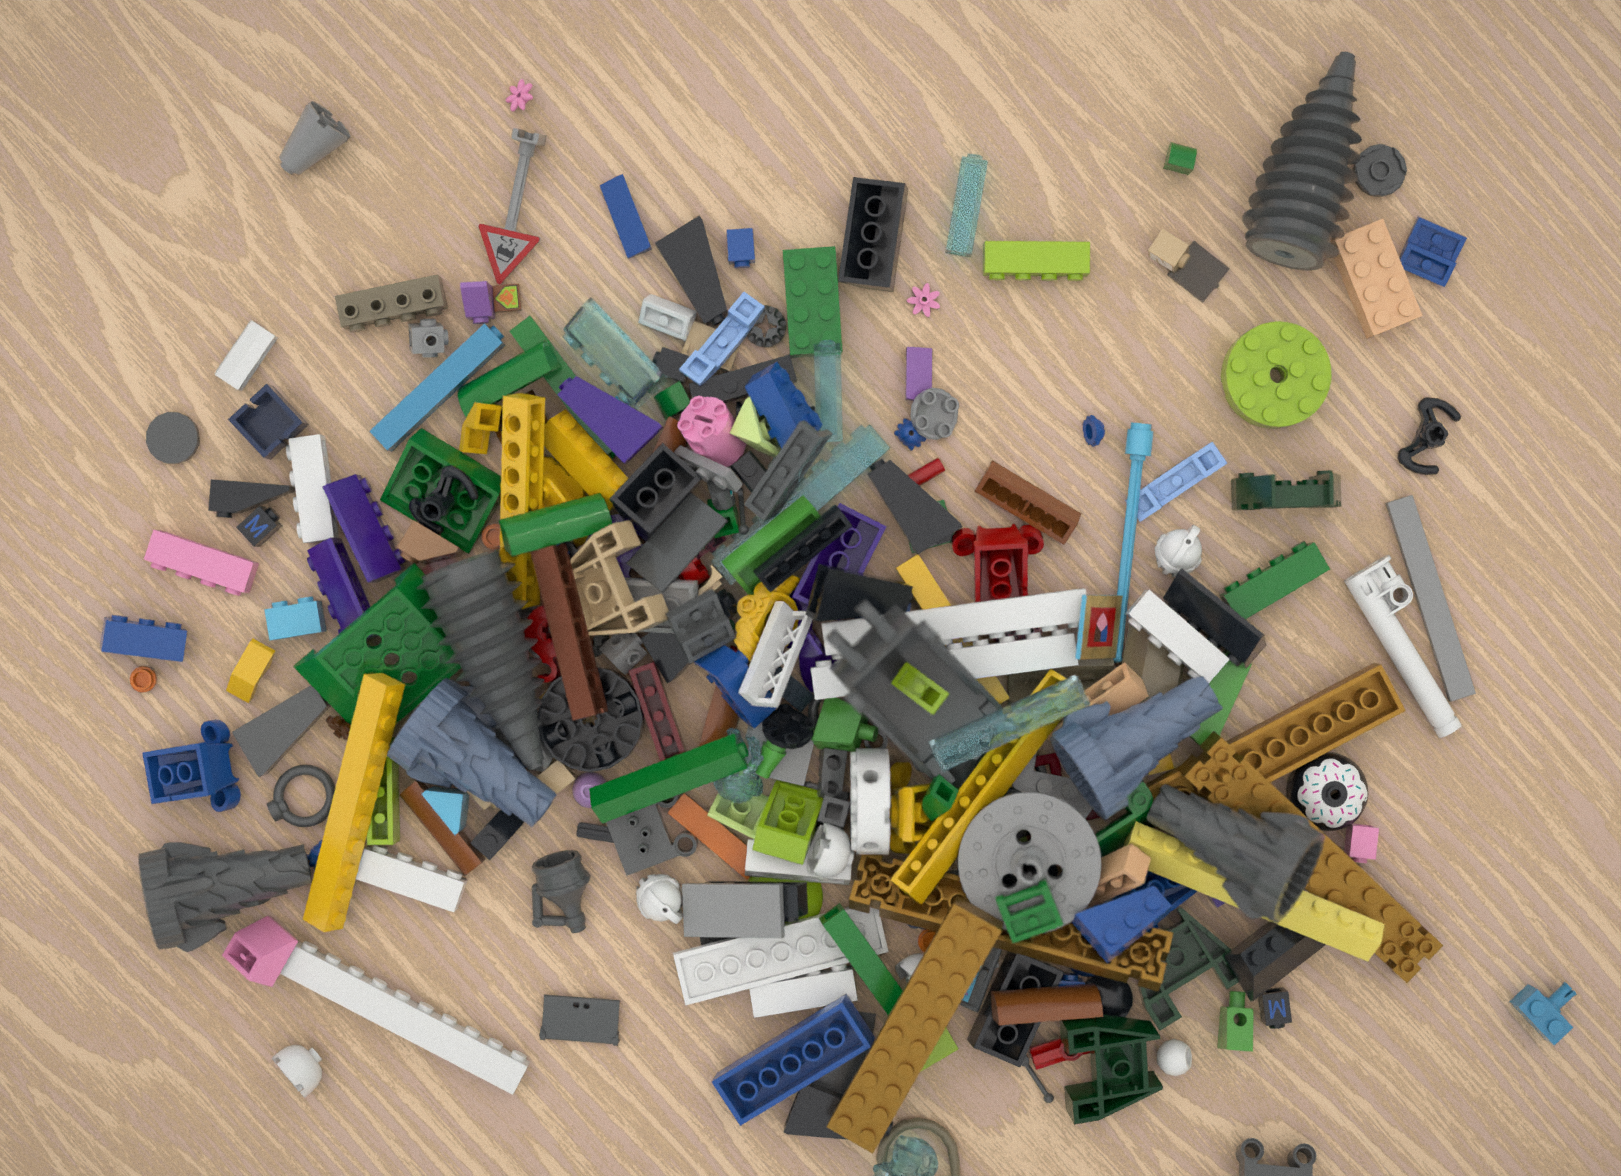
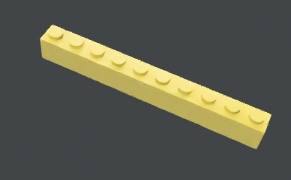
[1123,821,1385,962]

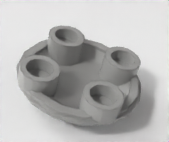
[910,388,959,440]

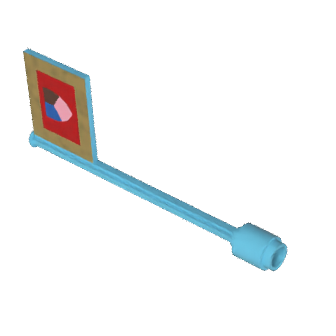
[1075,423,1154,663]

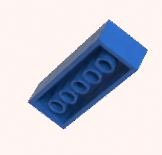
[712,994,875,1126]

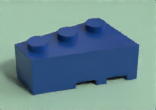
[745,362,823,449]
[100,615,187,662]
[694,645,777,729]
[1072,886,1172,964]

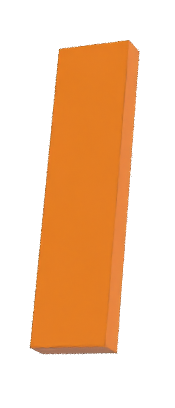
[667,792,750,880]

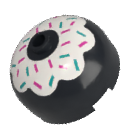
[1286,752,1368,831]

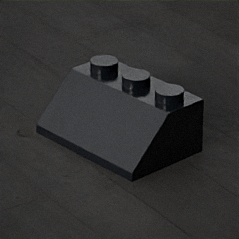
[609,443,702,541]

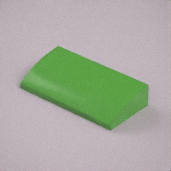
[721,495,820,595]

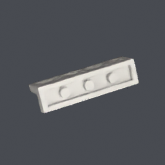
[738,601,813,707]

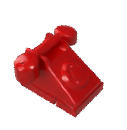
[951,524,1044,603]

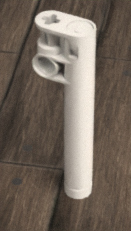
[1344,555,1462,738]

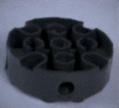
[538,666,645,772]

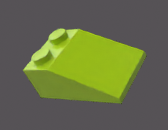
[752,780,824,865]

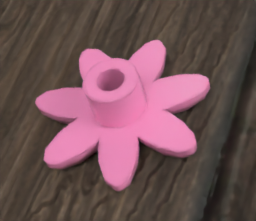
[506,79,533,112]
[907,283,940,317]

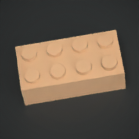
[1330,219,1423,339]

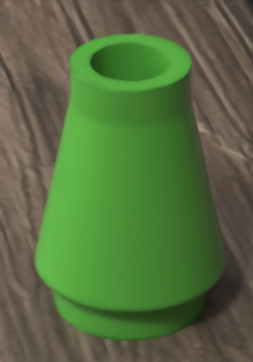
[755,740,787,778]

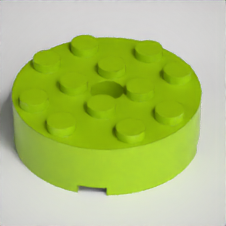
[1221,321,1332,429]

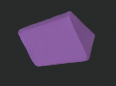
[905,347,932,400]

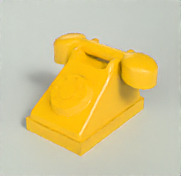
[889,762,937,854]

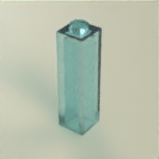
[945,154,988,258]
[814,340,843,442]

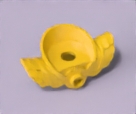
[542,456,588,547]
[734,575,801,665]

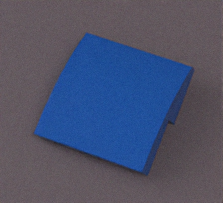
[1399,216,1467,287]

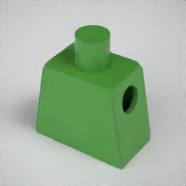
[811,697,878,752]
[1217,991,1253,1052]

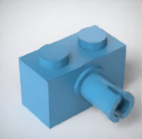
[1509,982,1577,1045]

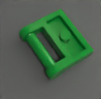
[995,879,1063,943]

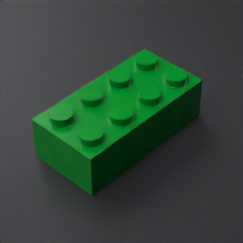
[783,246,843,358]

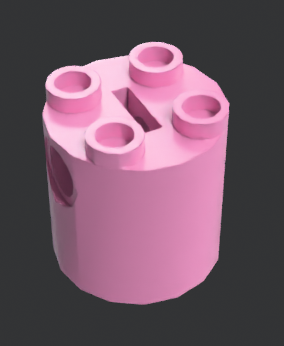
[677,396,746,467]

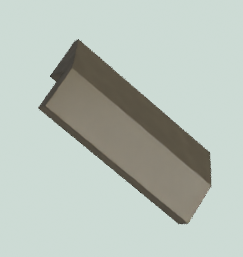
[1121,624,1184,703]
[1007,658,1114,714]

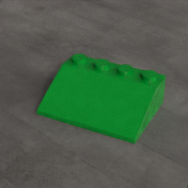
[380,428,501,554]

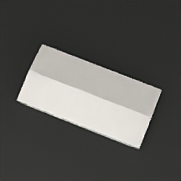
[214,320,278,391]

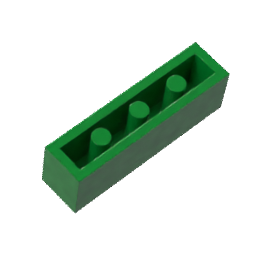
[1219,541,1330,619]

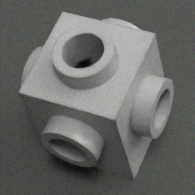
[408,319,448,358]
[599,632,647,675]

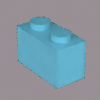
[264,596,327,640]

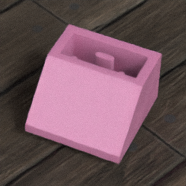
[222,916,298,987]

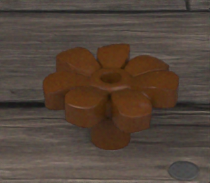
[326,715,351,740]

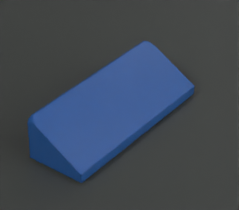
[599,174,652,259]

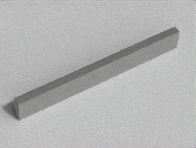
[1386,495,1476,701]

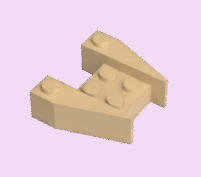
[570,520,669,636]

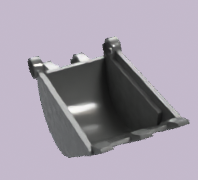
[825,599,1013,784]

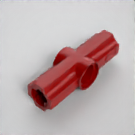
[1029,1035,1090,1070]

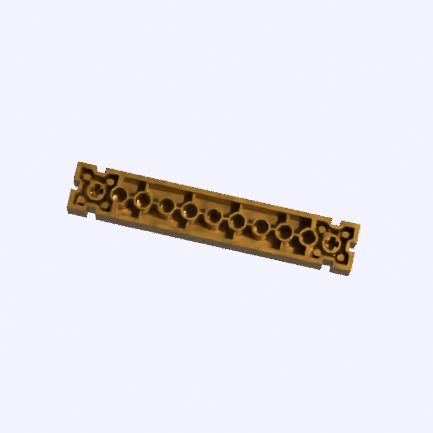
[1177,731,1444,983]
[849,854,1173,991]

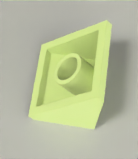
[730,397,781,458]
[707,777,769,839]

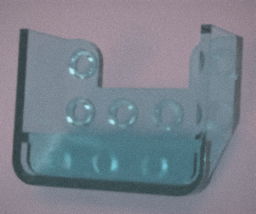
[562,297,668,409]

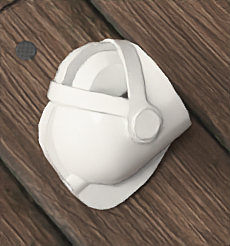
[1155,525,1202,577]
[636,874,683,924]

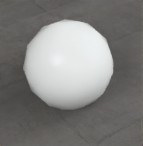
[1157,1039,1192,1076]

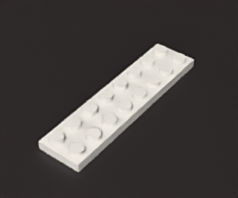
[673,907,888,1005]

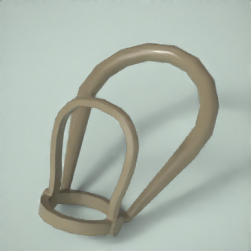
[876,1118,960,1176]

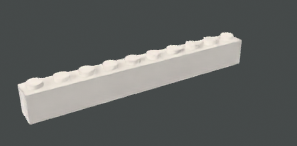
[822,588,1086,659]
[811,628,1078,700]
[280,941,530,1095]

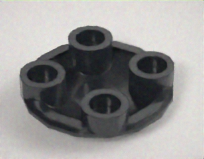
[762,704,814,749]
[1085,975,1133,1017]

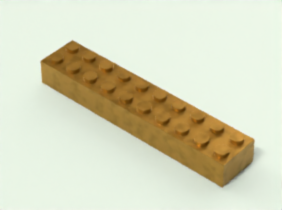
[1146,663,1406,803]
[827,896,1004,1154]

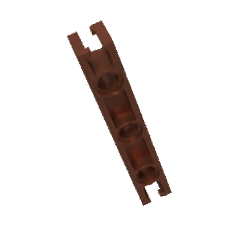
[530,543,608,720]

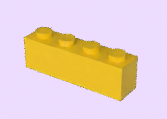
[544,409,629,512]

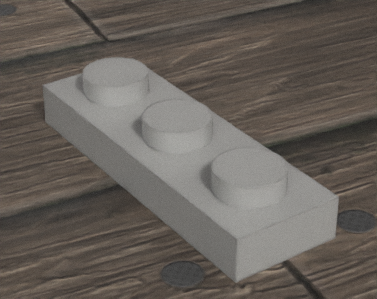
[674,445,743,493]

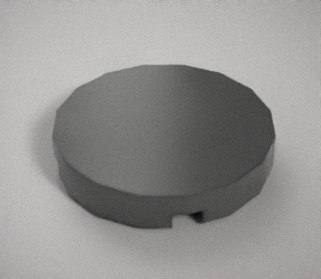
[1353,144,1407,197]
[146,412,200,464]

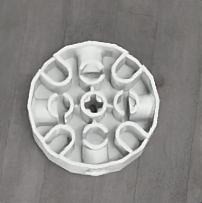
[850,748,890,854]

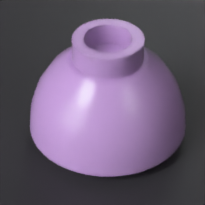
[572,772,607,808]

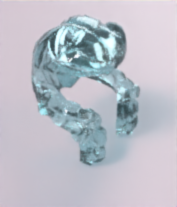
[713,728,764,804]
[873,1135,938,1176]

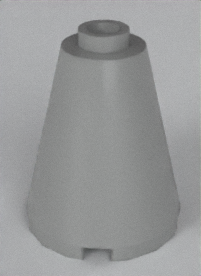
[279,101,351,175]

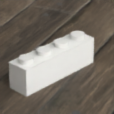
[286,434,339,543]
[1125,590,1229,683]
[745,839,852,885]
[356,845,468,912]
[749,963,858,1018]

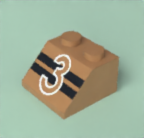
[397,520,464,565]

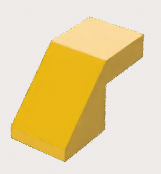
[459,402,502,454]
[226,638,275,703]

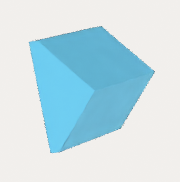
[422,786,470,835]

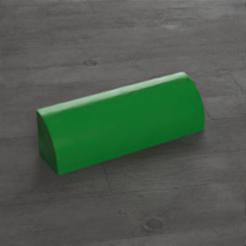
[458,339,561,417]
[499,493,612,556]

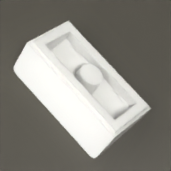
[638,294,697,341]

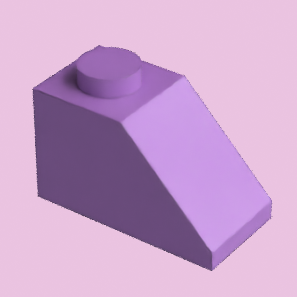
[460,281,495,324]

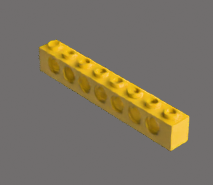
[499,393,545,609]

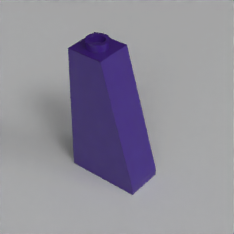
[557,376,663,464]

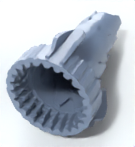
[1050,676,1223,820]
[387,678,557,827]

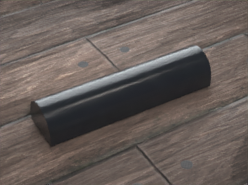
[753,504,852,592]

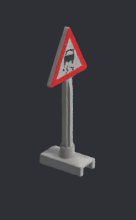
[478,128,547,284]

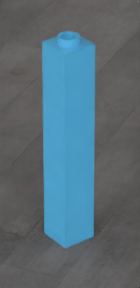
[369,323,505,452]

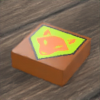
[492,283,522,313]

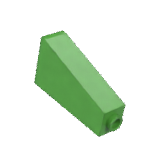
[1189,651,1252,746]

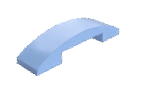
[679,292,765,386]
[1125,441,1227,522]

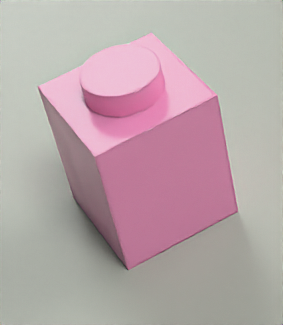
[1344,824,1379,863]

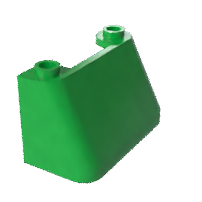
[1094,781,1155,857]

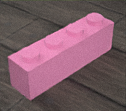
[144,530,259,596]

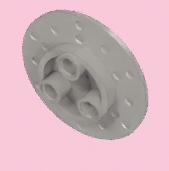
[958,792,1101,933]

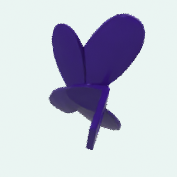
[786,589,838,693]

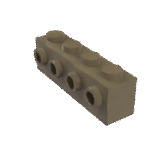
[335,274,448,332]

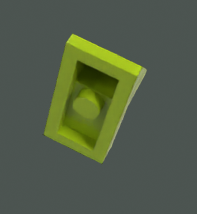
[891,662,950,715]

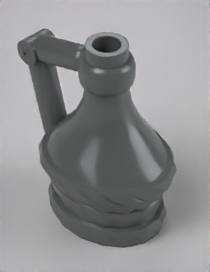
[532,850,591,933]

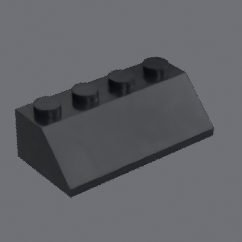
[838,177,908,292]
[1163,568,1267,669]
[1224,921,1326,1001]
[967,951,1064,1068]

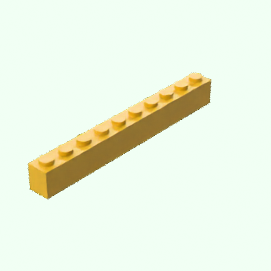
[891,669,1080,905]
[302,673,405,932]

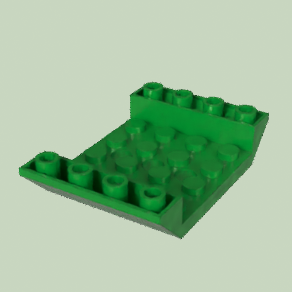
[293,562,461,725]

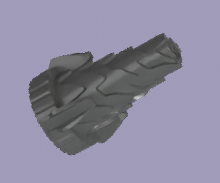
[1147,784,1325,923]
[138,842,312,952]

